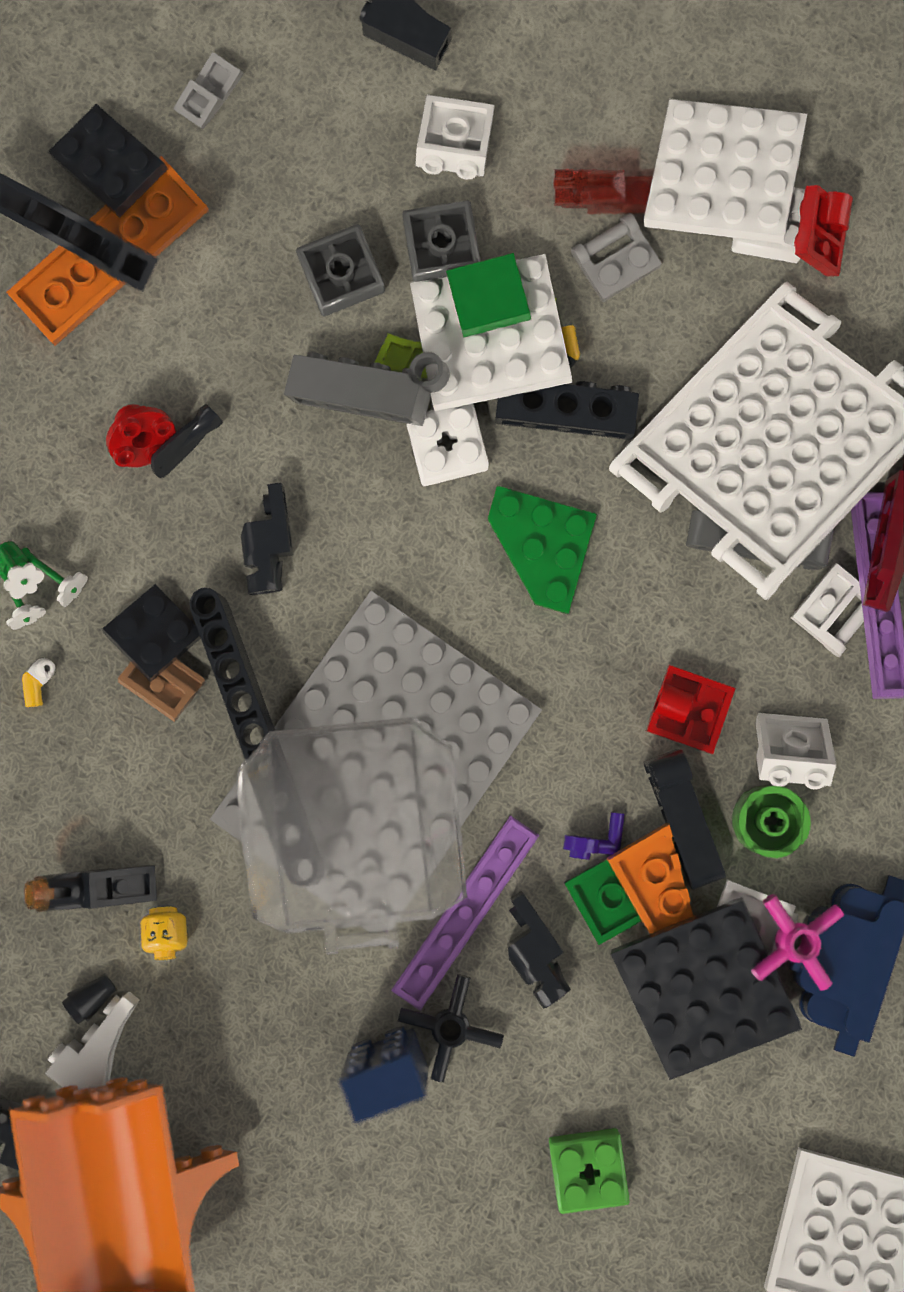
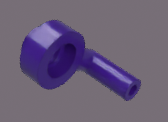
[563,812,625,860]

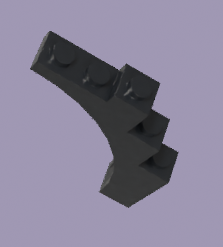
[359,0,451,71]
[0,173,158,292]

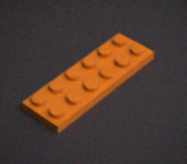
[6,156,209,346]

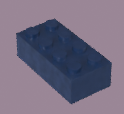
[339,1026,429,1125]

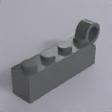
[284,352,450,426]

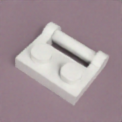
[790,563,864,657]

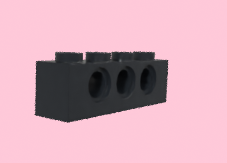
[495,381,639,440]

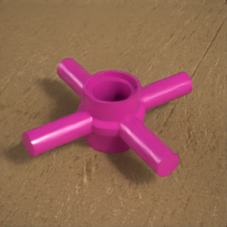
[751,894,844,991]

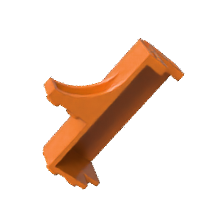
[0,1077,239,1292]

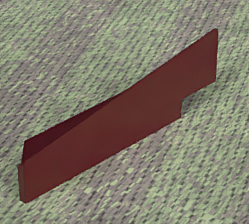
[862,461,904,612]

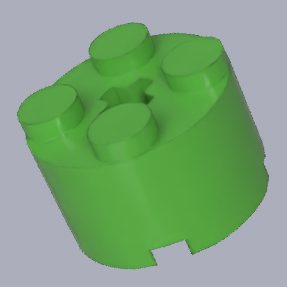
[732,785,811,858]

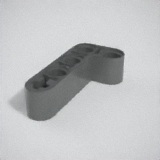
[686,510,834,570]

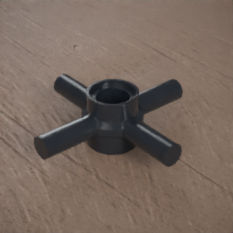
[398,974,504,1082]

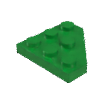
[487,486,597,615]

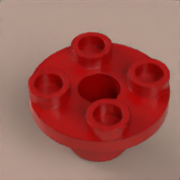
[106,404,176,467]

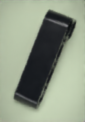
[643,749,726,890]

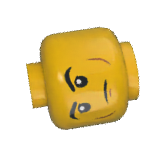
[141,907,187,960]

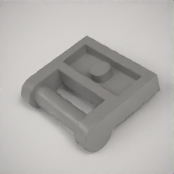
[571,213,662,303]

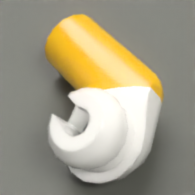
[22,658,56,707]

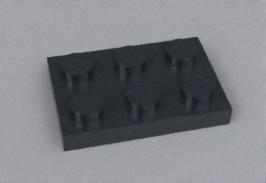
[48,104,168,218]

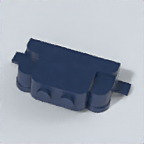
[790,875,904,1057]

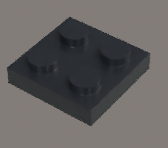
[102,584,201,682]

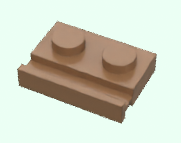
[118,660,205,722]

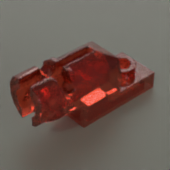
[553,169,653,214]

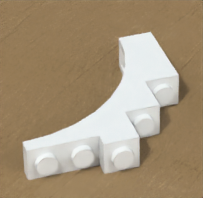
[45,992,140,1090]

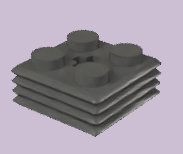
[402,200,481,282]
[296,224,385,317]

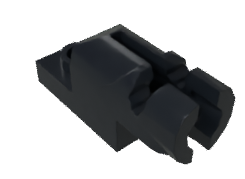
[241,483,293,595]
[507,891,571,1009]

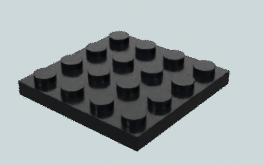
[611,897,802,1080]

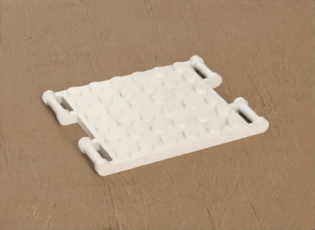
[609,282,904,600]

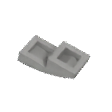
[173,52,244,129]

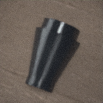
[62,973,117,1024]

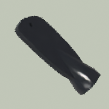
[151,404,223,478]

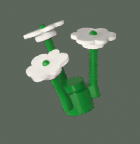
[0,541,88,630]

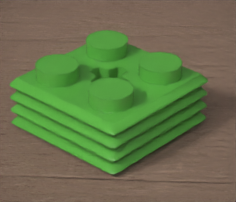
[549,1128,630,1214]

